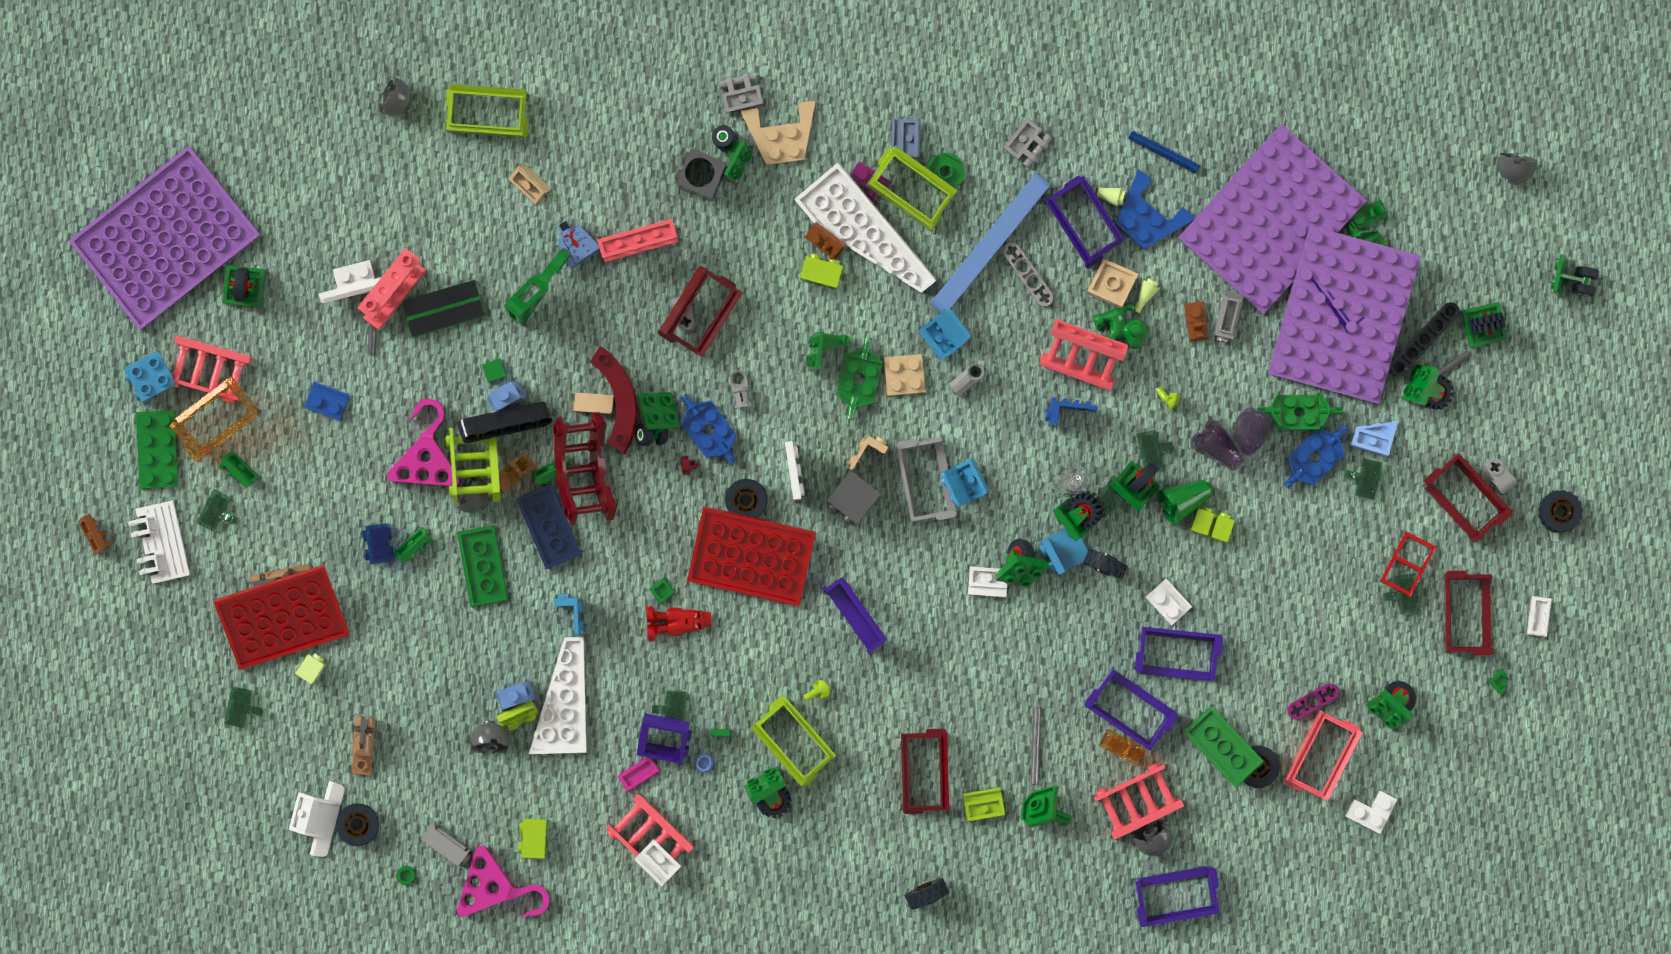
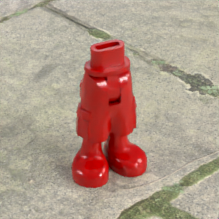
[646,606,712,642]

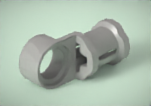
[730,370,752,408]

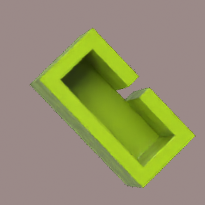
[800,254,843,289]
[1189,506,1235,543]
[518,818,548,859]

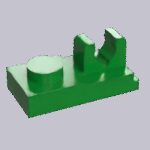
[1348,200,1388,229]
[219,450,259,488]
[532,455,573,486]
[394,527,434,564]

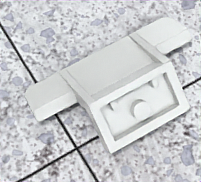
[319,260,381,303]
[289,781,344,857]

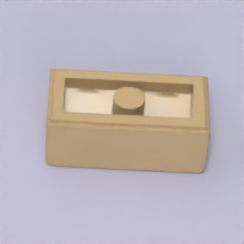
[508,163,551,205]
[573,392,614,414]

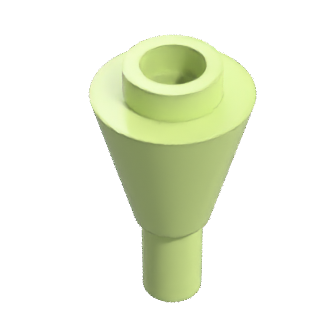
[1135,278,1160,313]

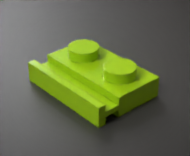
[497,700,540,731]
[962,787,1005,821]

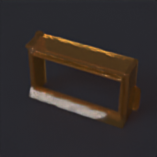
[170,375,261,462]

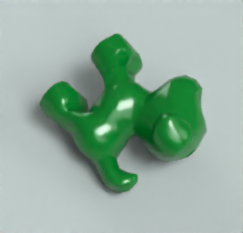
[1092,303,1148,349]

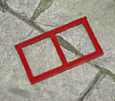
[1380,532,1437,597]

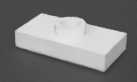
[1527,596,1552,637]

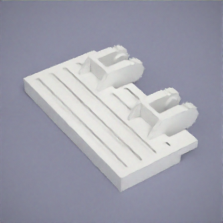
[128,500,190,584]

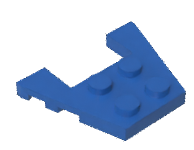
[1115,169,1195,249]

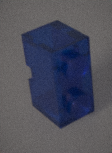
[363,523,395,564]

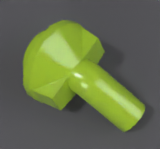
[1156,386,1180,410]
[803,680,830,701]

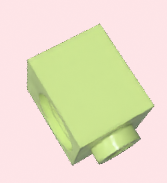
[295,653,326,684]

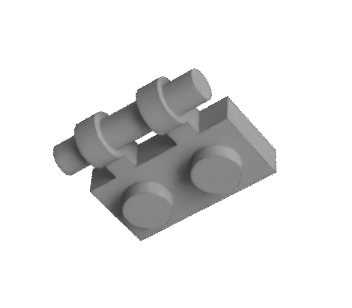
[719,73,763,113]
[1003,118,1052,168]

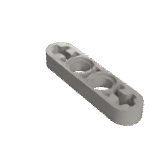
[1003,242,1053,307]

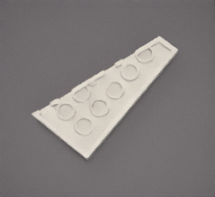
[529,637,587,754]

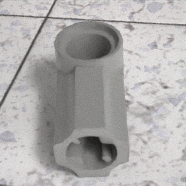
[949,363,984,397]

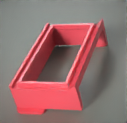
[1284,711,1363,801]

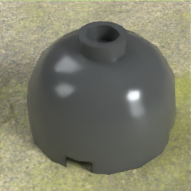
[378,76,413,116]
[1498,153,1537,185]
[454,477,490,513]
[471,721,509,754]
[1133,820,1173,856]

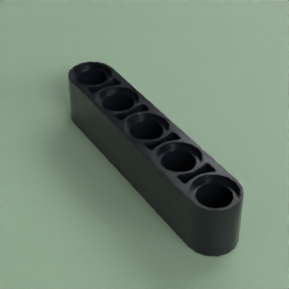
[1389,302,1460,377]
[457,402,552,443]

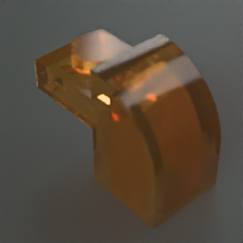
[499,452,536,494]
[1099,729,1147,766]

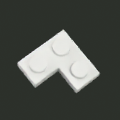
[1345,791,1397,834]

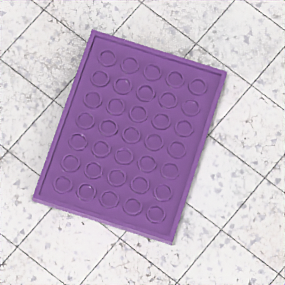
[1178,124,1367,314]
[69,145,261,331]
[1268,225,1421,404]

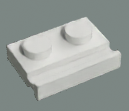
[968,566,1007,597]
[1145,579,1192,626]
[634,839,681,887]

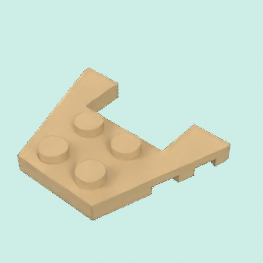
[741,101,815,165]

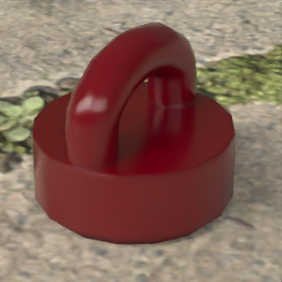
[680,456,699,475]

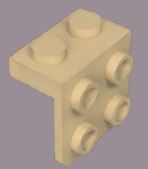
[848,436,888,471]

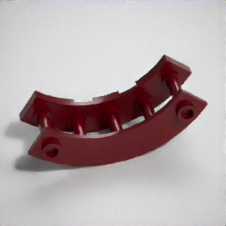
[590,346,638,454]
[553,412,617,526]

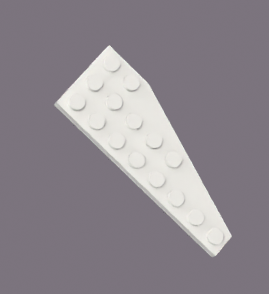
[794,162,937,293]

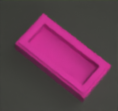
[618,757,660,792]

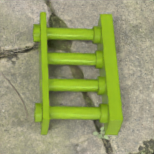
[446,428,500,504]

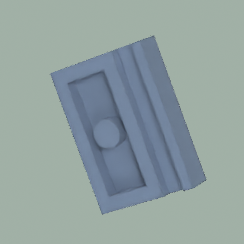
[891,119,921,158]

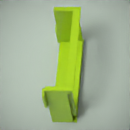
[446,84,529,138]
[866,146,958,231]
[751,696,836,787]

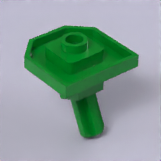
[1021,785,1071,828]

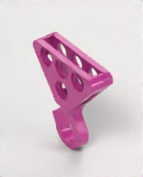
[387,399,461,486]
[457,845,550,917]

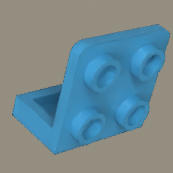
[918,307,971,361]
[124,352,175,403]
[941,458,990,507]
[1039,529,1088,575]
[554,594,584,637]

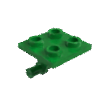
[806,331,850,371]

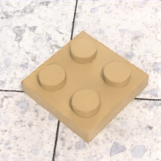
[1087,259,1138,309]
[884,354,925,396]

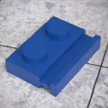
[304,381,350,421]

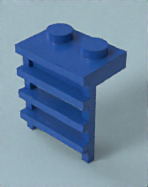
[1045,397,1098,427]

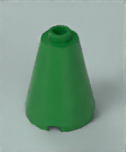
[1157,480,1213,524]

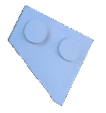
[1351,421,1398,457]

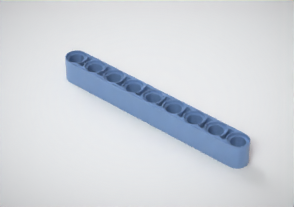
[930,172,1051,313]

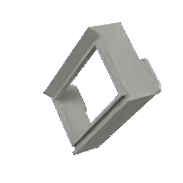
[896,437,957,522]

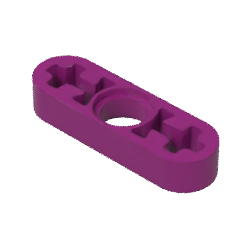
[1287,683,1339,719]

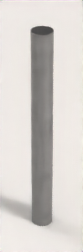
[1030,707,1041,784]

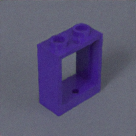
[637,713,692,764]

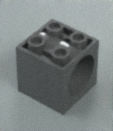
[675,148,727,202]
[827,471,881,526]

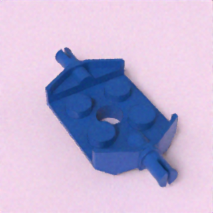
[680,393,737,465]
[1283,425,1348,489]

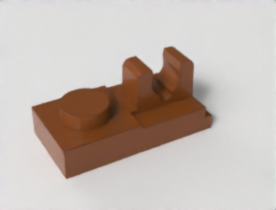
[804,222,846,260]
[1184,301,1208,342]
[78,514,113,555]

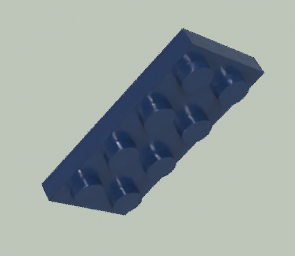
[516,484,582,569]

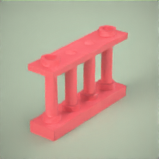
[597,219,679,262]
[357,248,427,331]
[1039,319,1128,391]
[172,335,253,404]
[1093,762,1184,840]
[606,793,694,859]

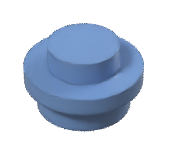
[695,753,714,773]

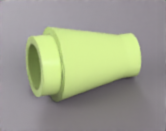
[1097,187,1126,207]

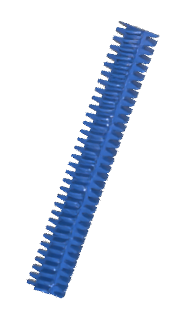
[1128,129,1200,174]

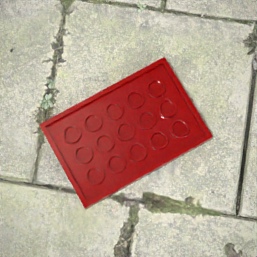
[687,506,816,606]
[213,565,349,670]

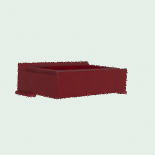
[658,265,743,357]
[1422,453,1513,542]
[1444,571,1493,655]
[901,728,949,814]

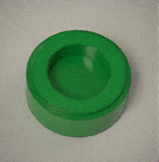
[396,866,416,885]

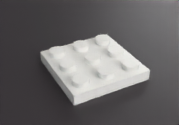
[785,441,805,501]

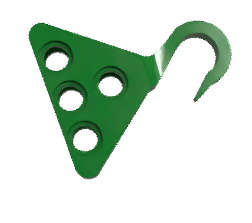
[504,248,571,326]

